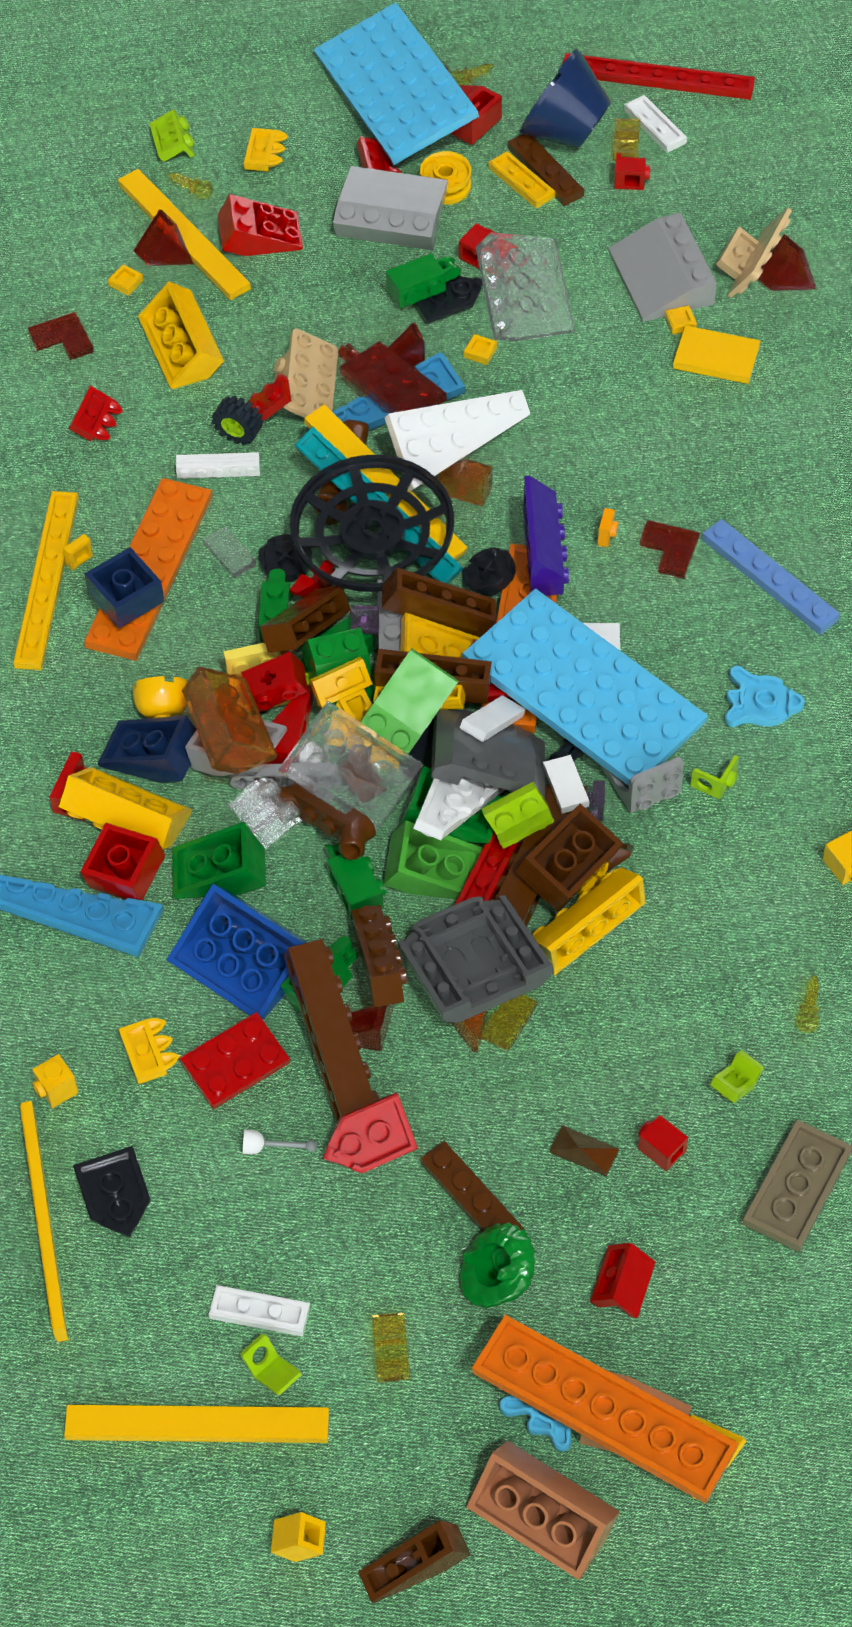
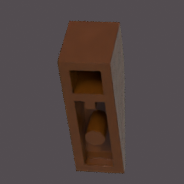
[359,1520,471,1603]

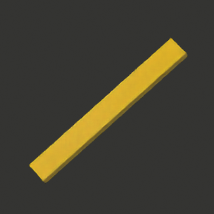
[118,169,251,301]
[304,404,468,560]
[13,491,79,670]
[20,1101,69,1342]
[64,1405,329,1443]

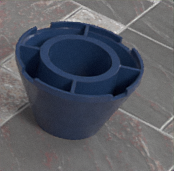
[519,49,611,148]

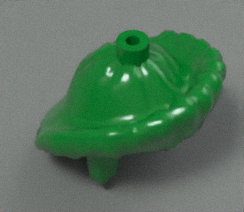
[459,1222,535,1308]

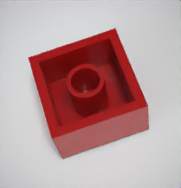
[80,823,165,901]

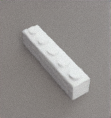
[176,452,260,479]

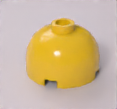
[132,676,189,718]

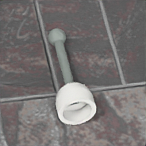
[242,1129,318,1155]

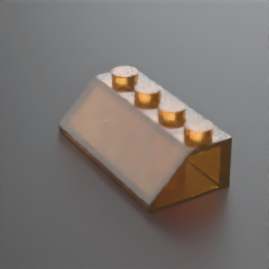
[182,666,278,774]

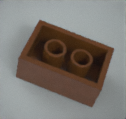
[515,803,623,912]

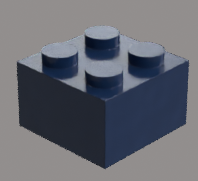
[84,547,165,629]

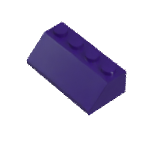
[523,475,569,596]

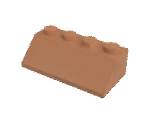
[466,1440,620,1580]

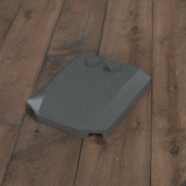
[431,710,545,799]
[398,895,553,1023]

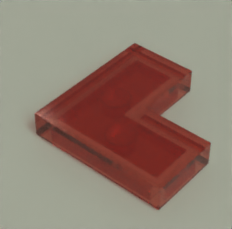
[27,312,94,360]
[640,520,700,579]

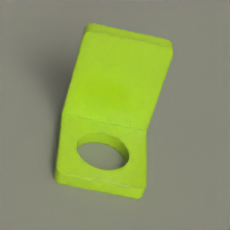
[691,755,739,800]
[240,1334,302,1395]

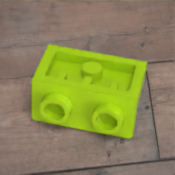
[149,109,195,162]
[482,782,554,848]

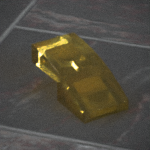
[613,118,640,161]
[481,995,538,1051]
[372,1313,410,1383]

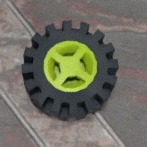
[212,396,263,445]

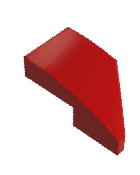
[290,559,335,597]

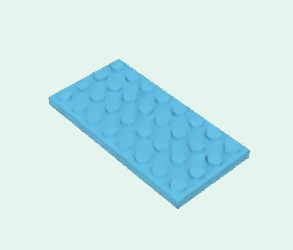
[313,3,480,165]
[462,588,708,787]

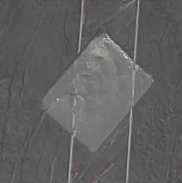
[476,232,575,341]
[278,700,423,832]

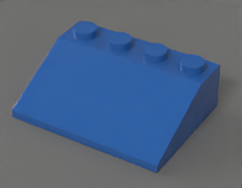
[167,884,308,1020]

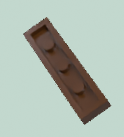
[508,134,584,206]
[420,1141,525,1232]

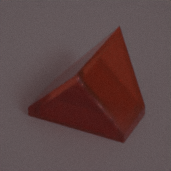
[133,209,194,266]
[758,234,817,291]
[379,323,425,377]
[350,1004,395,1052]

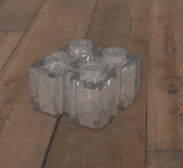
[228,777,303,849]

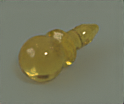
[451,64,494,85]
[168,173,214,199]
[795,975,820,1033]

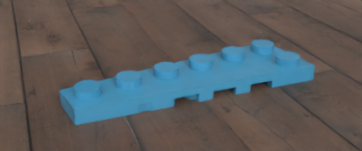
[333,352,465,430]
[0,875,163,958]

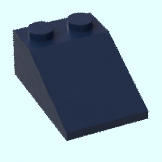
[98,715,197,783]

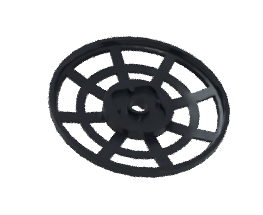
[290,455,454,592]

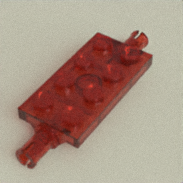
[338,341,447,413]

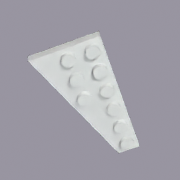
[384,390,530,492]
[413,777,506,840]

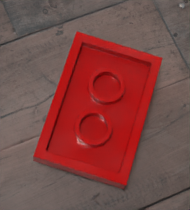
[180,1012,290,1110]

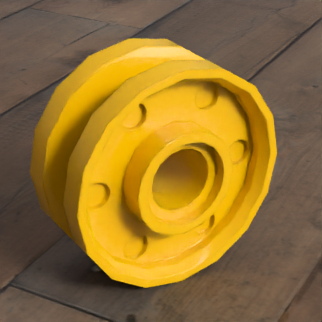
[420,151,472,205]

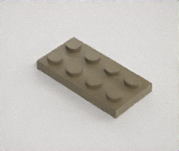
[742,1120,852,1252]

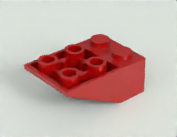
[450,85,502,145]
[218,194,303,256]

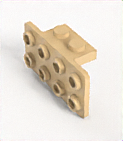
[715,207,792,298]
[273,328,338,418]

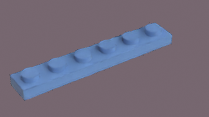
[702,519,840,635]

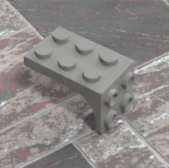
[599,757,684,813]

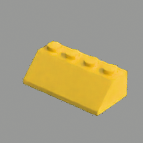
[138,281,224,389]
[59,767,193,850]
[533,867,646,975]

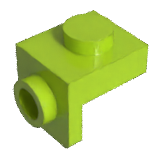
[710,1050,764,1103]

